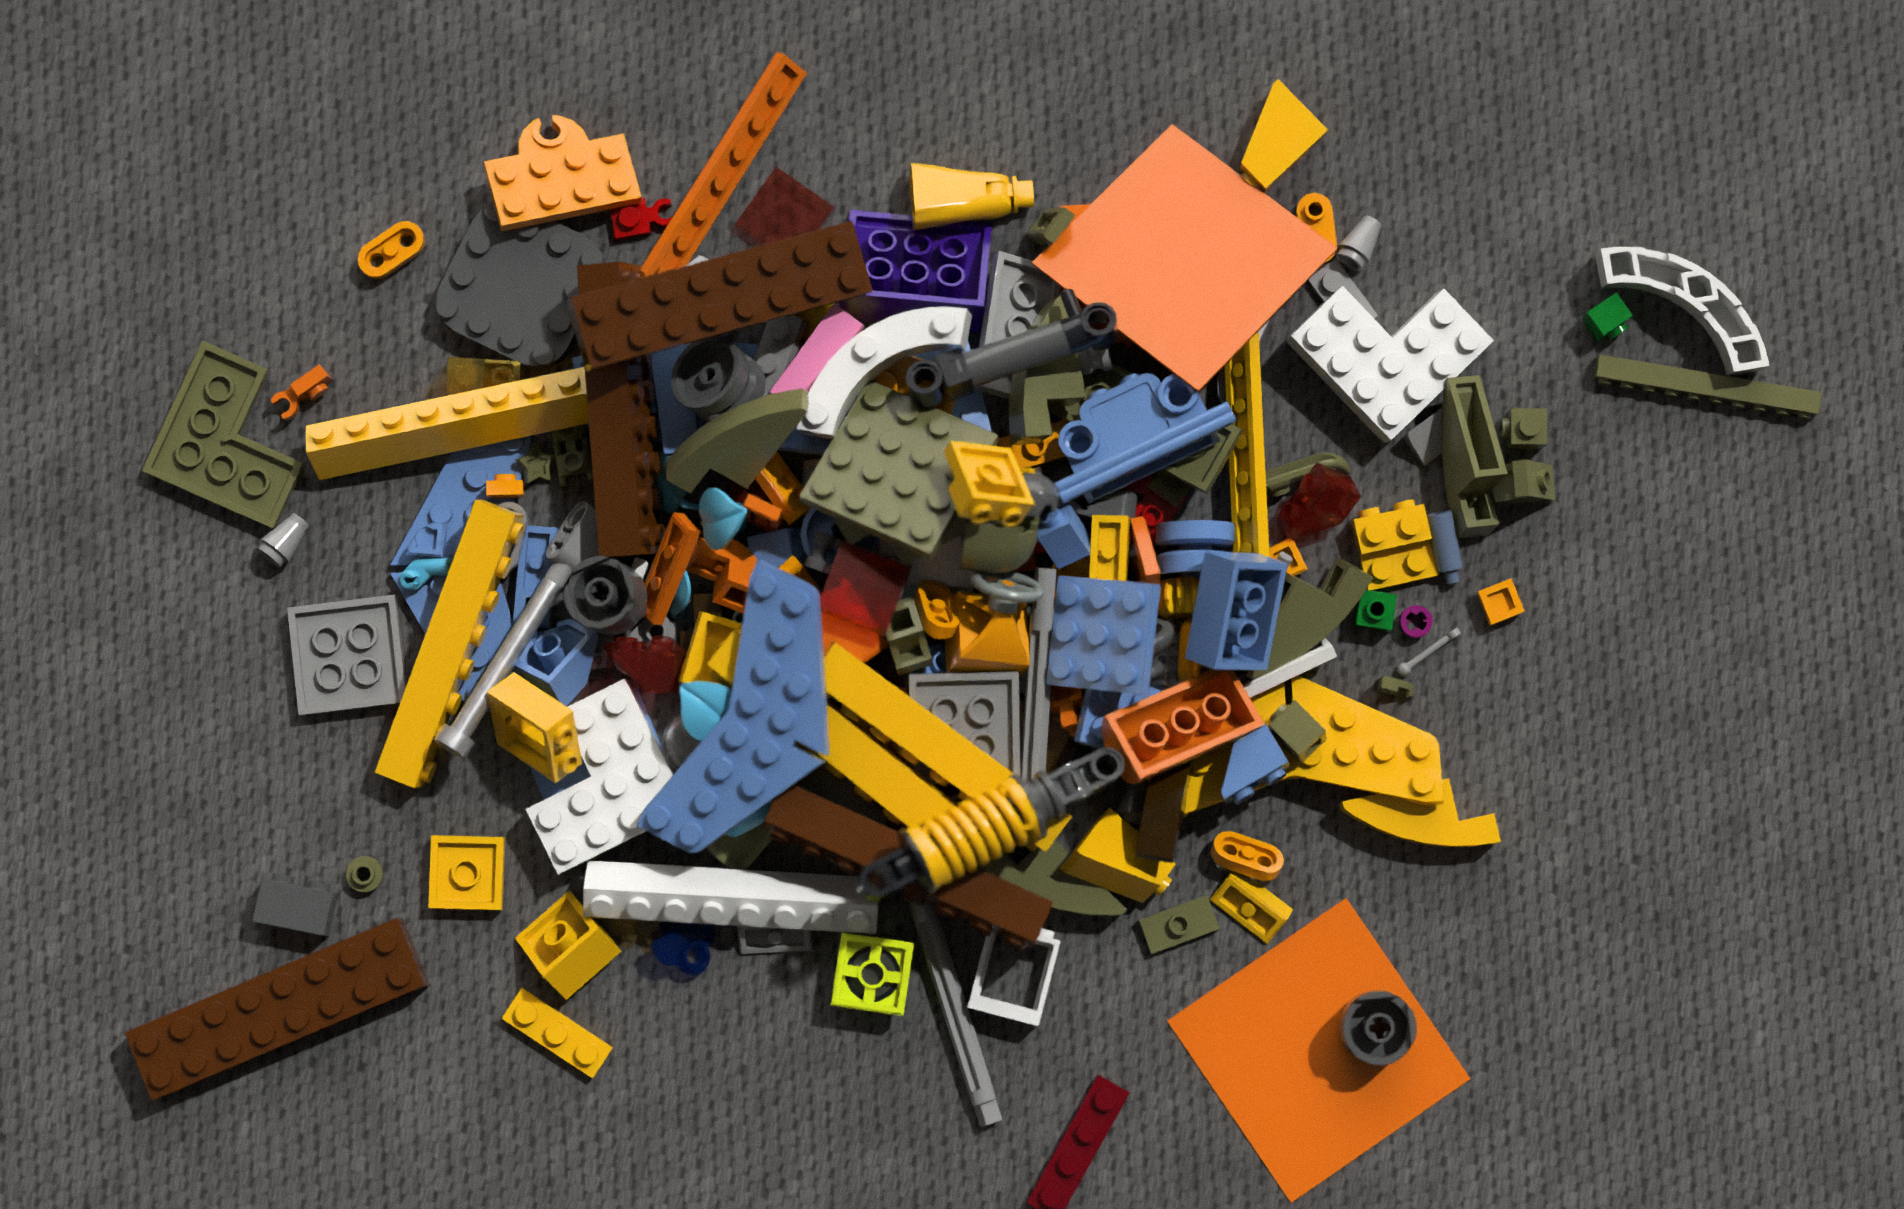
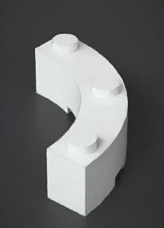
[1595,247,1770,376]
[797,307,972,440]

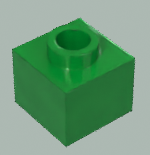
[1582,292,1633,341]
[1353,590,1397,632]

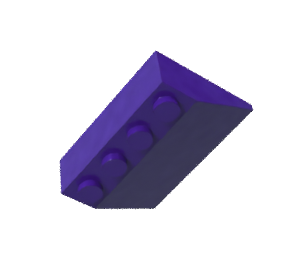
[839,210,992,333]

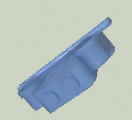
[1054,373,1237,504]

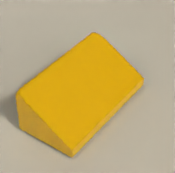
[1210,871,1293,944]

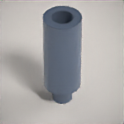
[1427,510,1463,584]

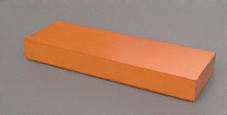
[743,494,784,532]
[644,512,701,625]

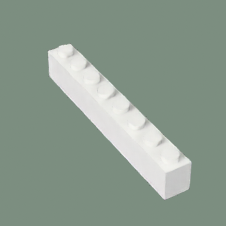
[583,860,879,934]

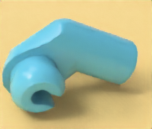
[399,557,452,590]

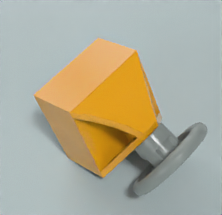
[945,571,1044,677]

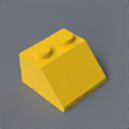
[515,890,622,1000]

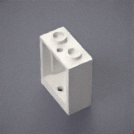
[967,929,1060,1026]

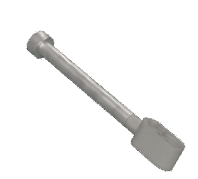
[434,501,599,759]

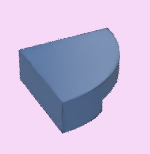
[406,521,447,558]

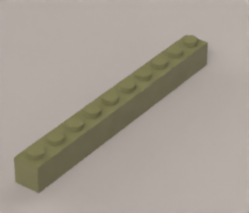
[1593,354,1822,420]

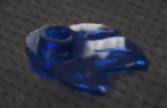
[650,921,715,975]

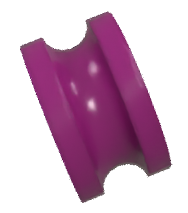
[1398,605,1433,639]

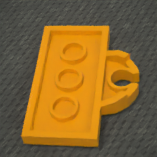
[484,115,642,232]

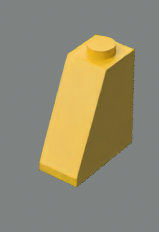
[1239,79,1328,193]
[1060,808,1176,903]

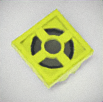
[831,932,914,1016]

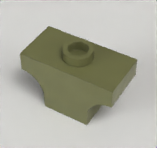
[1494,460,1556,505]
[877,596,933,675]

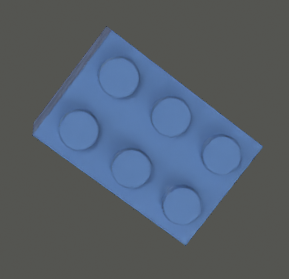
[1185,551,1288,670]

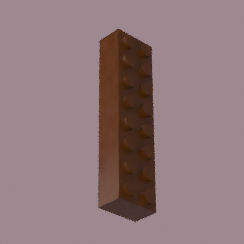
[566,220,873,372]
[577,261,665,557]
[764,785,1053,952]
[124,918,430,1101]

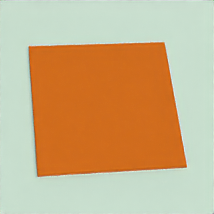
[1032,124,1337,392]
[1167,898,1471,1203]

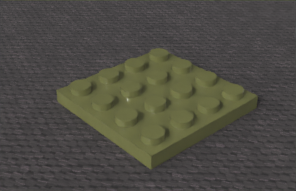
[799,380,998,560]

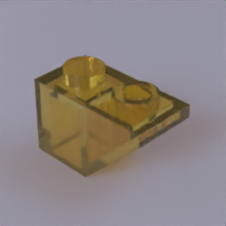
[444,357,521,396]

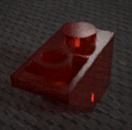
[1277,462,1361,540]
[604,636,684,693]

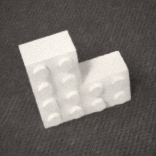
[1285,286,1494,443]
[526,678,674,875]

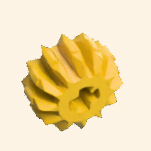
[1158,576,1200,620]

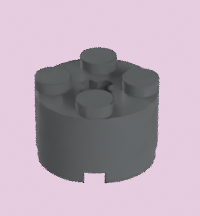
[564,556,647,635]
[1339,991,1417,1065]

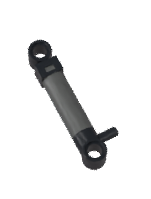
[906,289,1118,408]

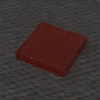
[735,167,835,245]
[820,542,910,636]

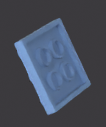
[1046,575,1161,695]

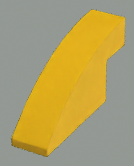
[1339,778,1501,847]

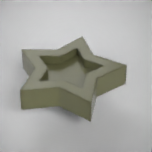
[515,442,555,483]

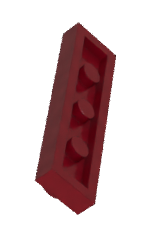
[1026,1074,1130,1209]

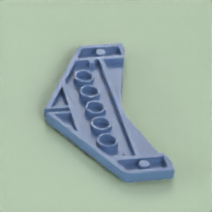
[390,435,532,712]
[637,560,830,853]

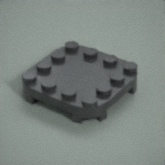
[436,201,605,371]

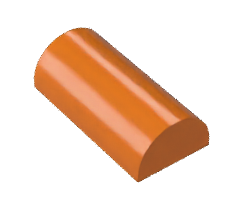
[1102,669,1265,784]

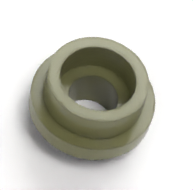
[346,856,383,892]

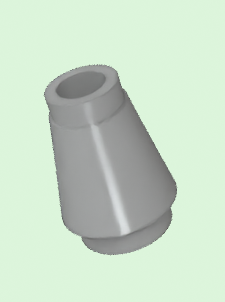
[1336,216,1382,271]
[258,513,310,567]

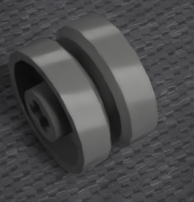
[671,336,766,423]

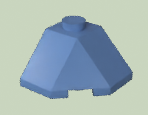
[512,618,598,707]

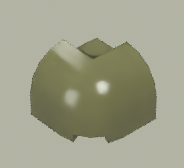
[959,516,1040,574]

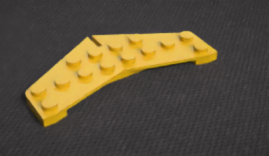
[1148,675,1443,818]

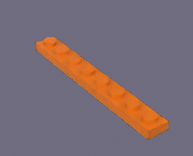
[641,52,807,277]

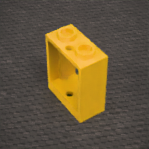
[487,672,582,783]

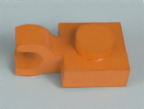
[271,364,333,421]
[1050,685,1086,737]

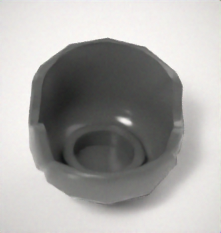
[1022,473,1060,517]

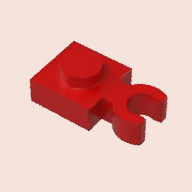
[610,197,672,241]

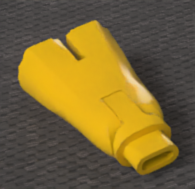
[909,163,1034,230]

